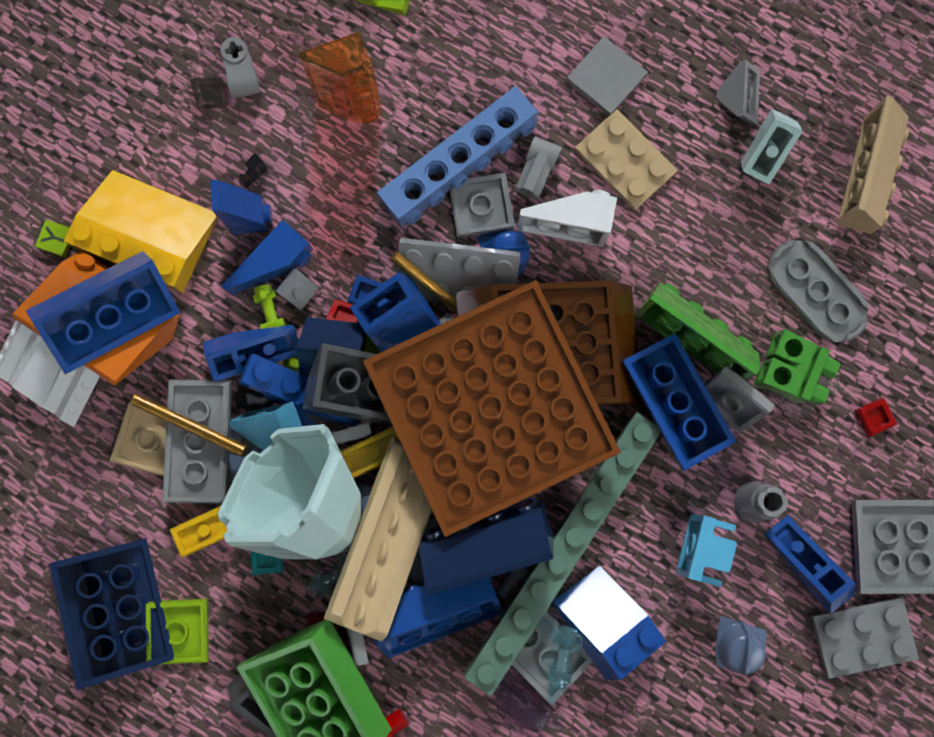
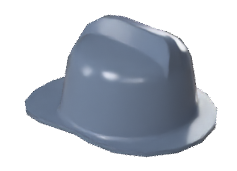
[715,616,767,676]

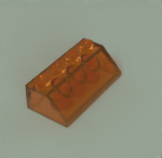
[299,32,383,124]

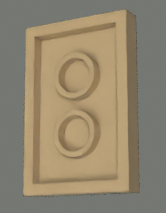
[574,109,678,211]

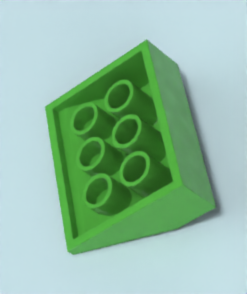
[635,282,760,380]
[237,620,391,737]

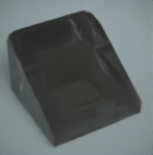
[190,77,229,112]

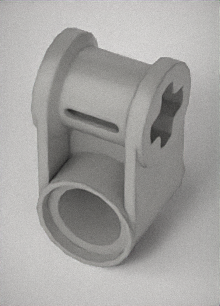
[221,37,261,99]

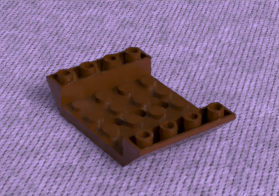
[455,281,642,406]

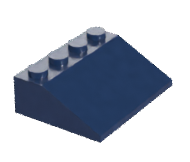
[48,538,175,690]

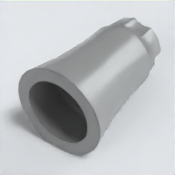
[734,481,788,522]

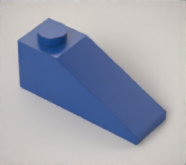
[210,180,273,235]
[221,220,313,295]
[203,325,299,382]
[764,515,856,614]

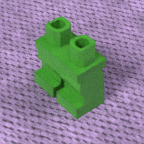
[753,329,841,405]

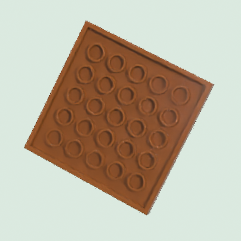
[363,280,621,537]

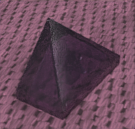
[495,665,555,733]

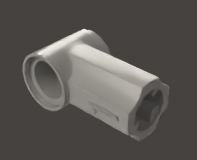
[515,136,562,199]

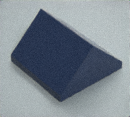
[297,317,366,378]

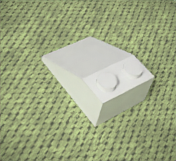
[517,190,617,247]

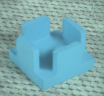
[675,514,737,587]

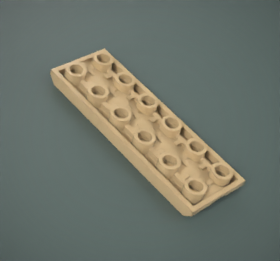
[323,437,432,641]

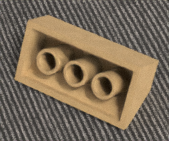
[837,96,909,234]

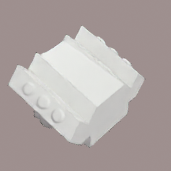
[0,320,100,427]

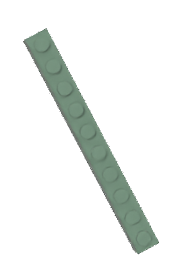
[463,412,661,696]

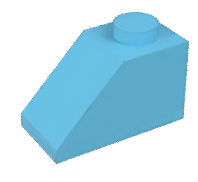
[229,402,302,451]

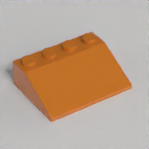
[12,250,180,386]

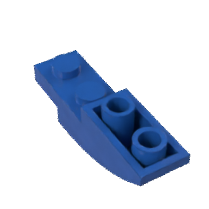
[238,353,359,427]

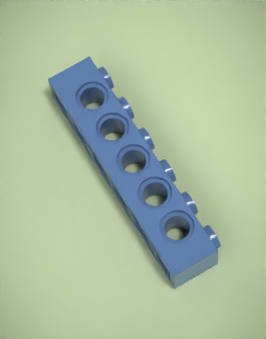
[376,86,538,228]

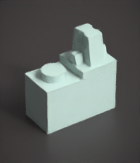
[741,109,803,184]

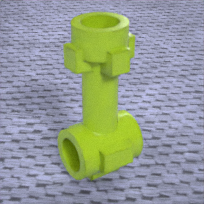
[253,284,287,329]

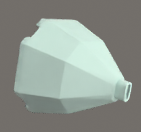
[218,424,361,559]

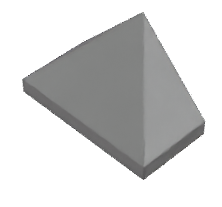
[717,60,760,125]

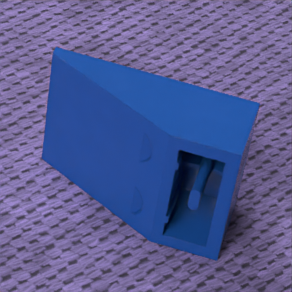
[350,272,441,352]

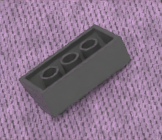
[303,343,393,426]

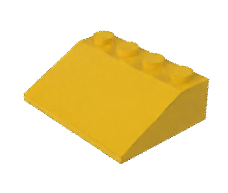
[64,170,218,293]

